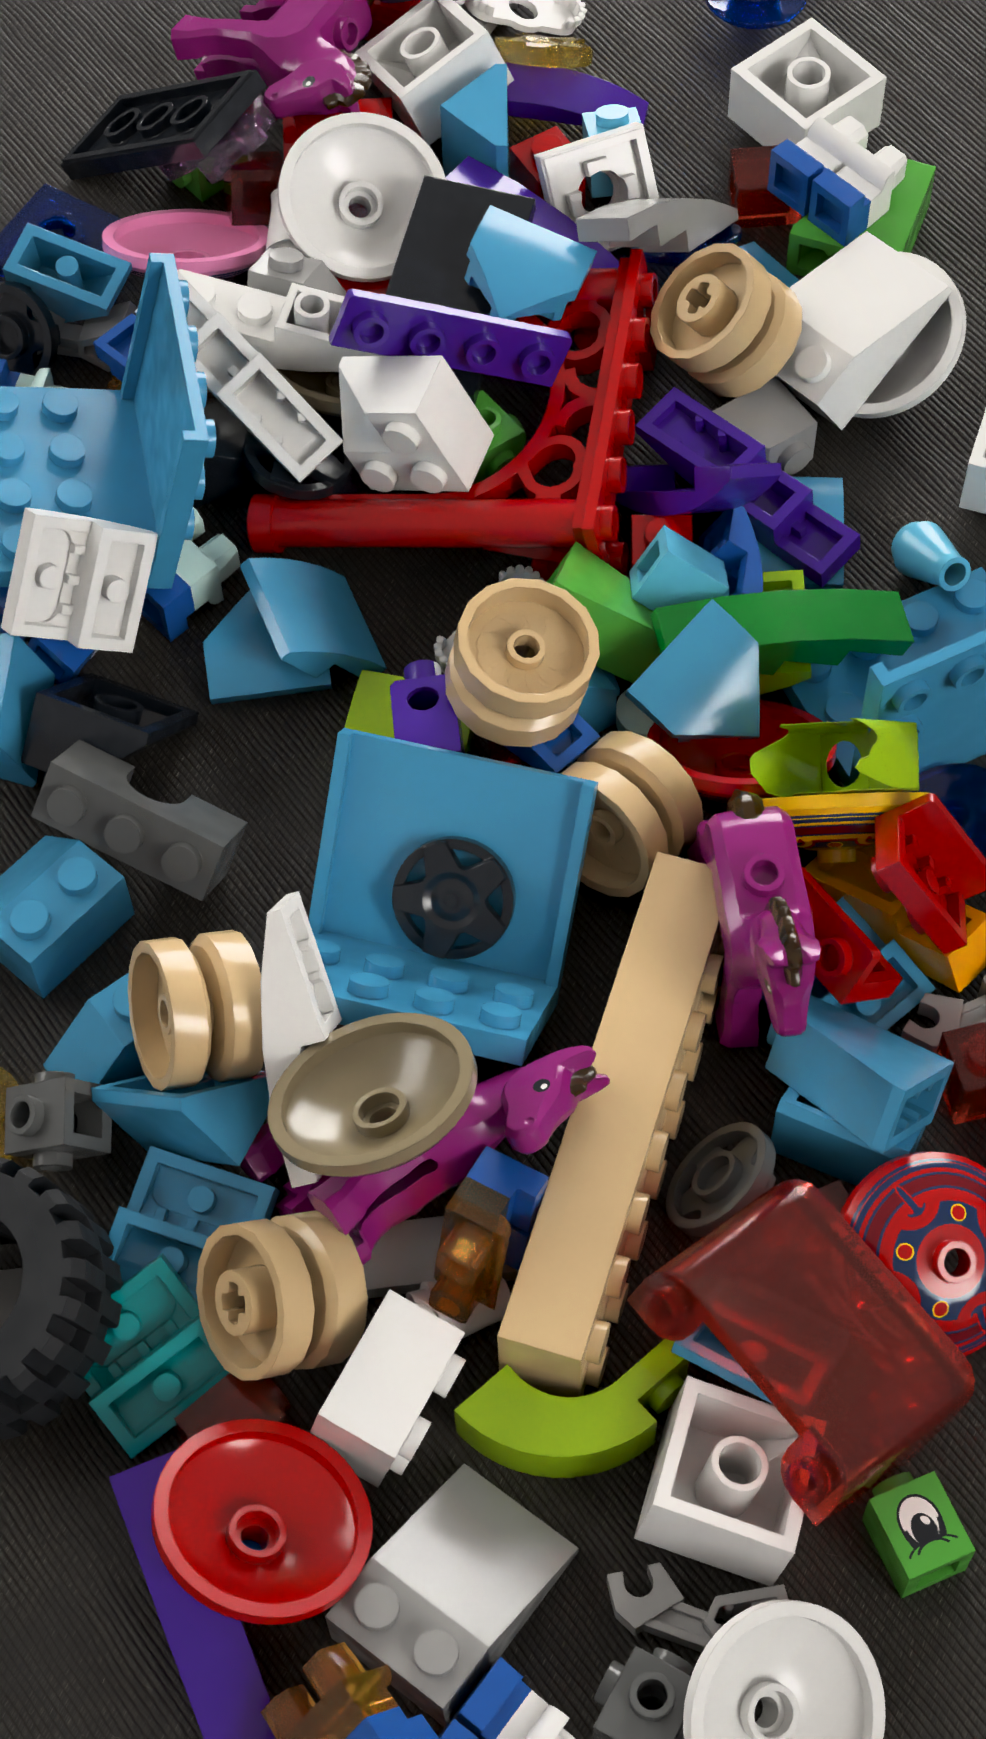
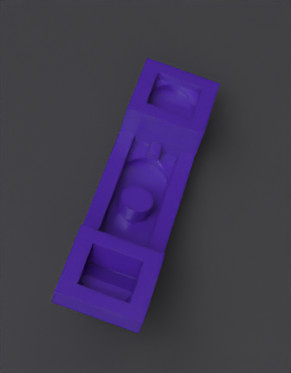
[505,62,649,127]
[616,463,781,516]

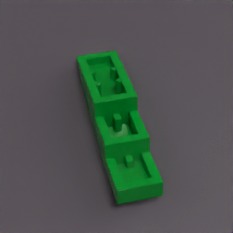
[650,588,914,675]

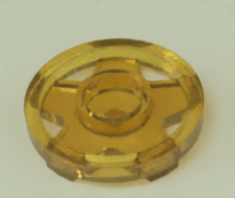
[494,33,593,68]

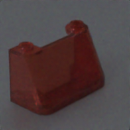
[627,1179,975,1527]

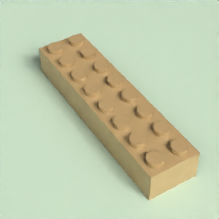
[497,851,725,1397]

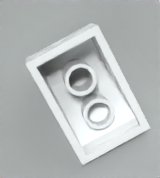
[772,231,952,430]

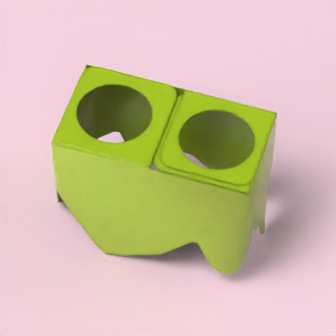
[749,718,919,797]

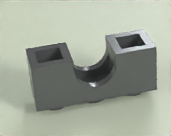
[31,739,248,901]

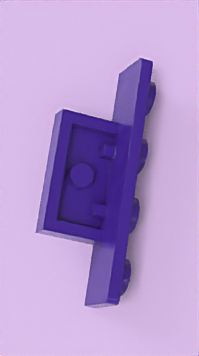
[329,289,572,387]

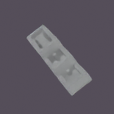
[576,198,739,253]

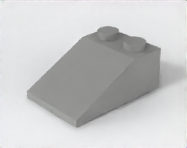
[325,1463,579,1727]

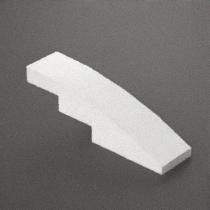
[135,270,343,483]
[260,891,342,1188]

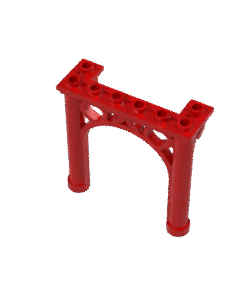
[247,249,659,582]

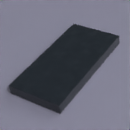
[60,70,267,180]
[386,175,536,405]

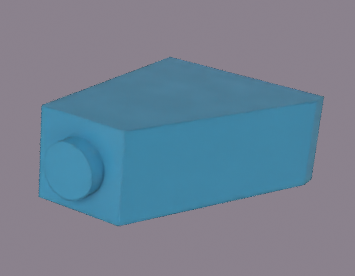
[765,995,954,1153]

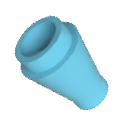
[891,521,971,591]

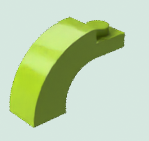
[454,1334,689,1478]

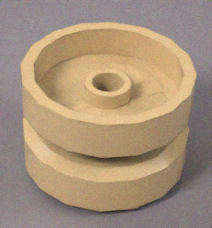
[650,243,802,398]
[445,578,600,747]
[560,731,703,897]
[128,930,264,1091]
[196,1210,368,1381]

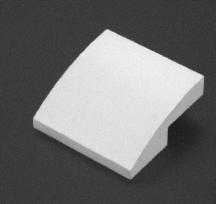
[1,507,158,653]

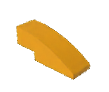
[804,846,986,993]

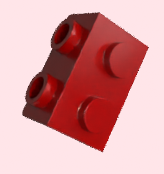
[870,793,986,955]
[801,866,903,1004]

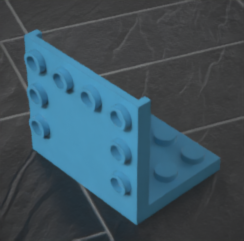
[0,253,216,589]
[782,567,986,789]
[309,728,599,1066]

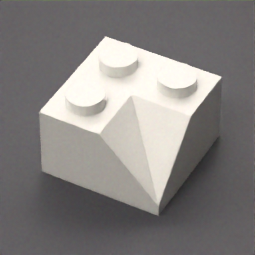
[354,0,514,145]
[728,17,887,152]
[338,355,494,493]
[310,1289,466,1488]
[634,1376,825,1586]

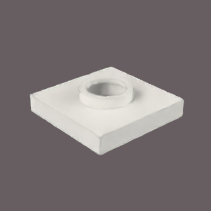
[534,122,659,252]

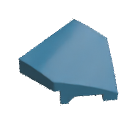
[464,205,597,321]
[203,590,332,704]
[625,599,760,742]

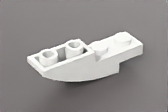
[178,269,384,372]

